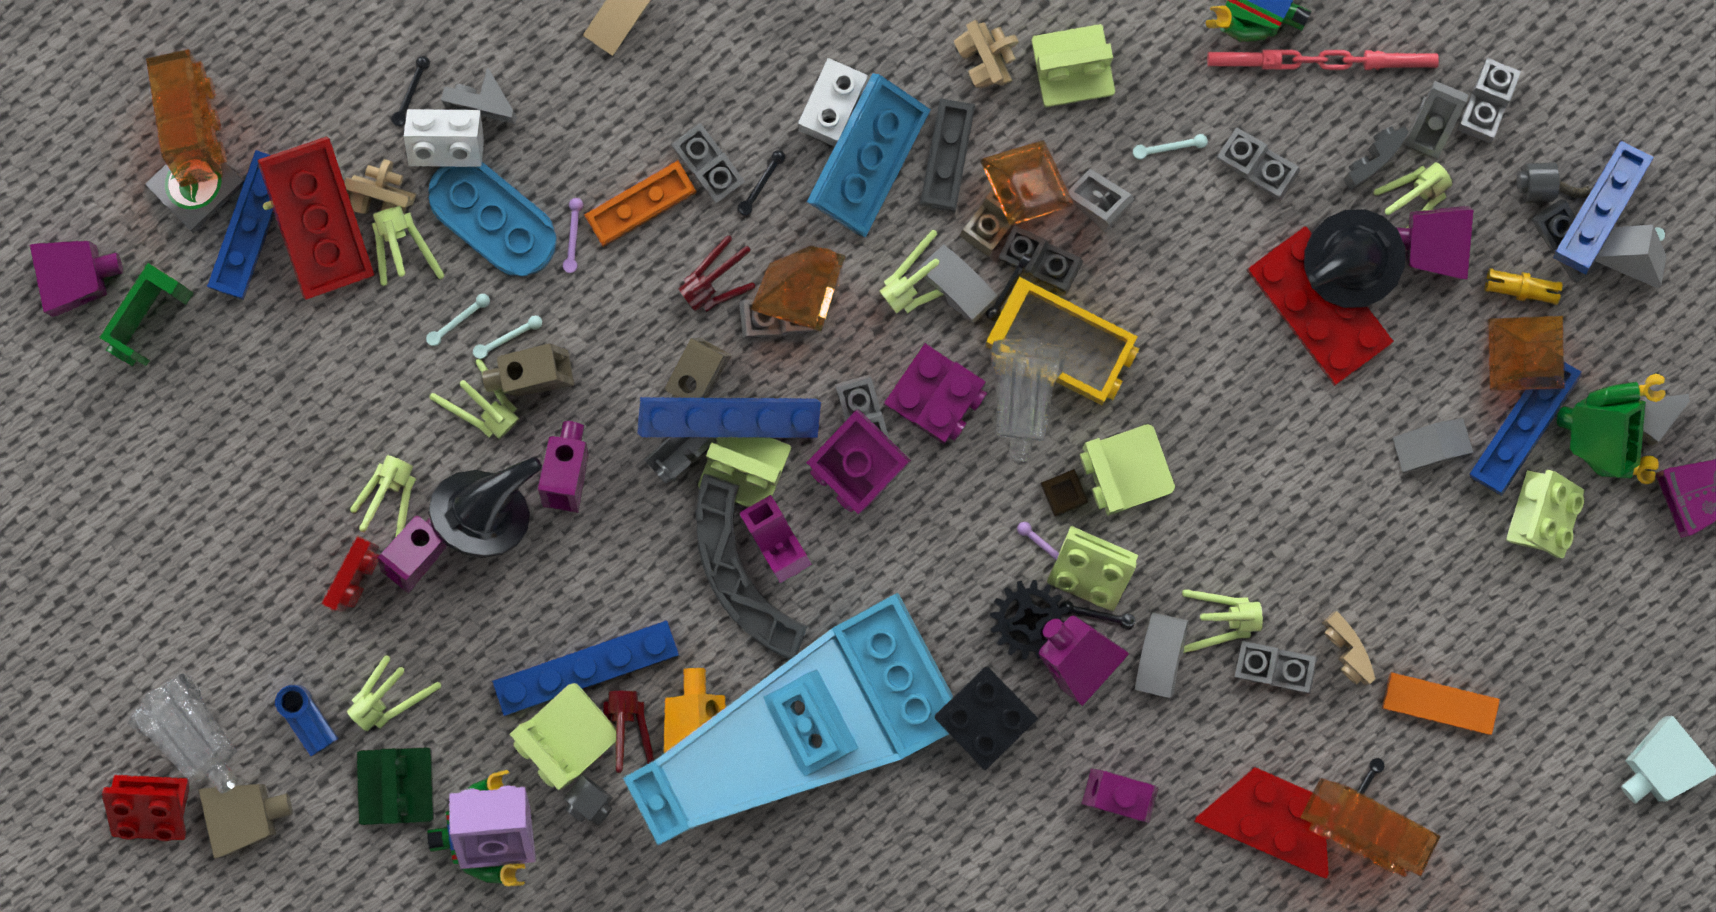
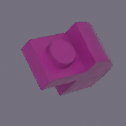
[739,495,812,583]

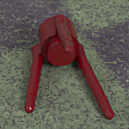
[678,235,755,312]
[598,691,654,773]

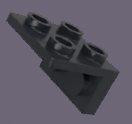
[934,666,1039,771]

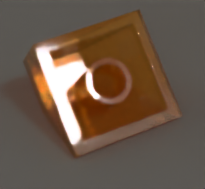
[980,140,1074,226]
[751,245,846,331]
[1489,316,1565,391]

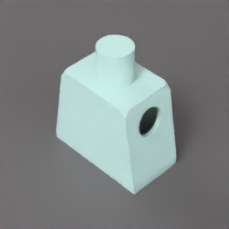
[1621,716,1716,804]

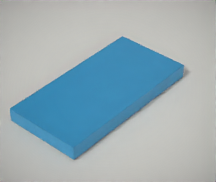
[807,73,931,237]

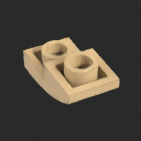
[583,0,651,56]
[1322,611,1375,685]

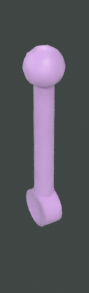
[563,198,583,273]
[1017,522,1059,560]

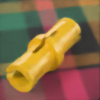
[1484,268,1562,305]

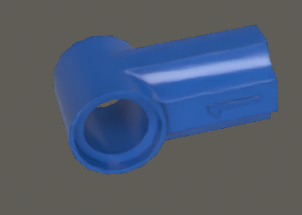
[275,685,339,757]

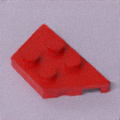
[1194,767,1329,879]

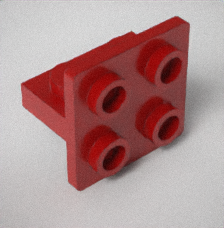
[102,775,190,841]

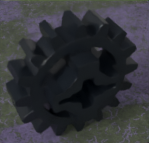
[989,580,1069,660]

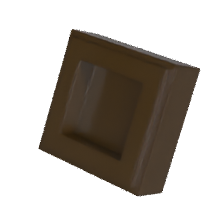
[1040,469,1089,517]

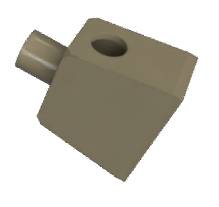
[664,337,732,398]
[482,343,575,397]
[198,784,293,859]

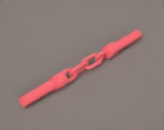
[1207,49,1439,70]

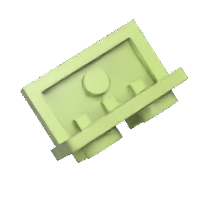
[1032,24,1115,107]
[698,437,791,508]
[1506,470,1584,559]
[1047,526,1138,611]

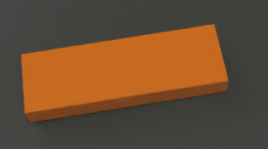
[584,160,697,247]
[1382,672,1500,735]

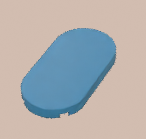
[428,163,557,277]

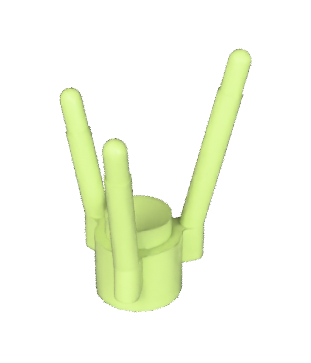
[1373,162,1453,228]
[371,206,444,286]
[880,230,944,314]
[429,359,519,439]
[350,455,416,537]
[1182,590,1263,653]
[347,655,441,731]

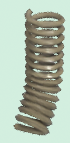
[1559,181,1592,198]

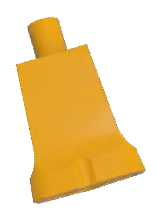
[664,668,726,753]

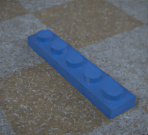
[637,397,821,438]
[492,620,679,716]

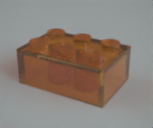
[146,49,227,187]
[1301,778,1441,878]

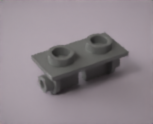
[644,437,718,484]

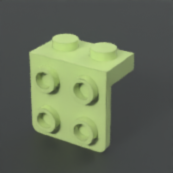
[1080,424,1175,516]
[510,683,616,790]

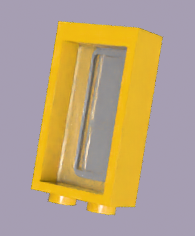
[985,277,1139,405]

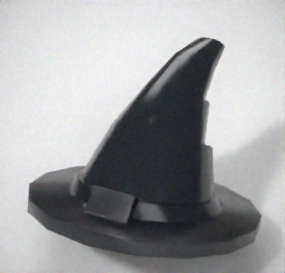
[1304,209,1405,308]
[428,457,542,558]

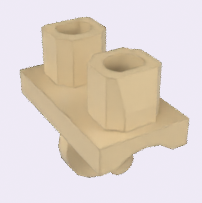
[954,20,1019,89]
[345,159,416,214]

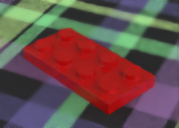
[257,136,374,300]
[1246,226,1394,386]
[321,536,379,612]

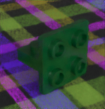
[357,747,434,825]

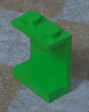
[99,263,194,367]

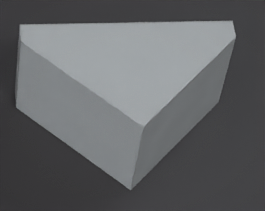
[1065,169,1134,233]
[1595,225,1667,288]
[1642,394,1690,446]
[1392,418,1473,473]

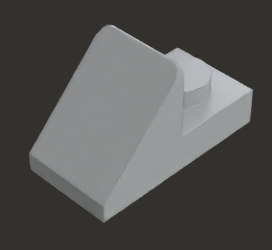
[441,68,517,124]
[1404,81,1468,159]

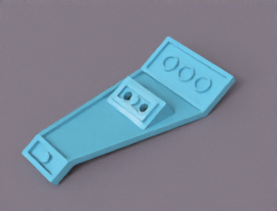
[623,593,953,845]

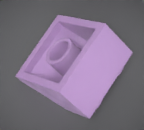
[449,786,535,869]

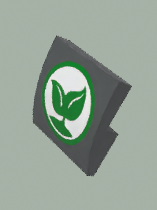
[146,134,244,233]

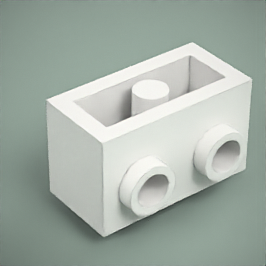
[798,58,868,146]
[404,109,484,167]

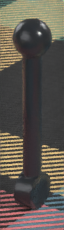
[391,56,430,127]
[738,150,786,216]
[986,253,1031,321]
[1059,601,1135,630]
[1337,758,1385,826]

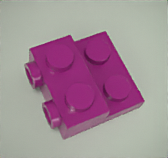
[884,343,987,445]
[806,409,911,514]

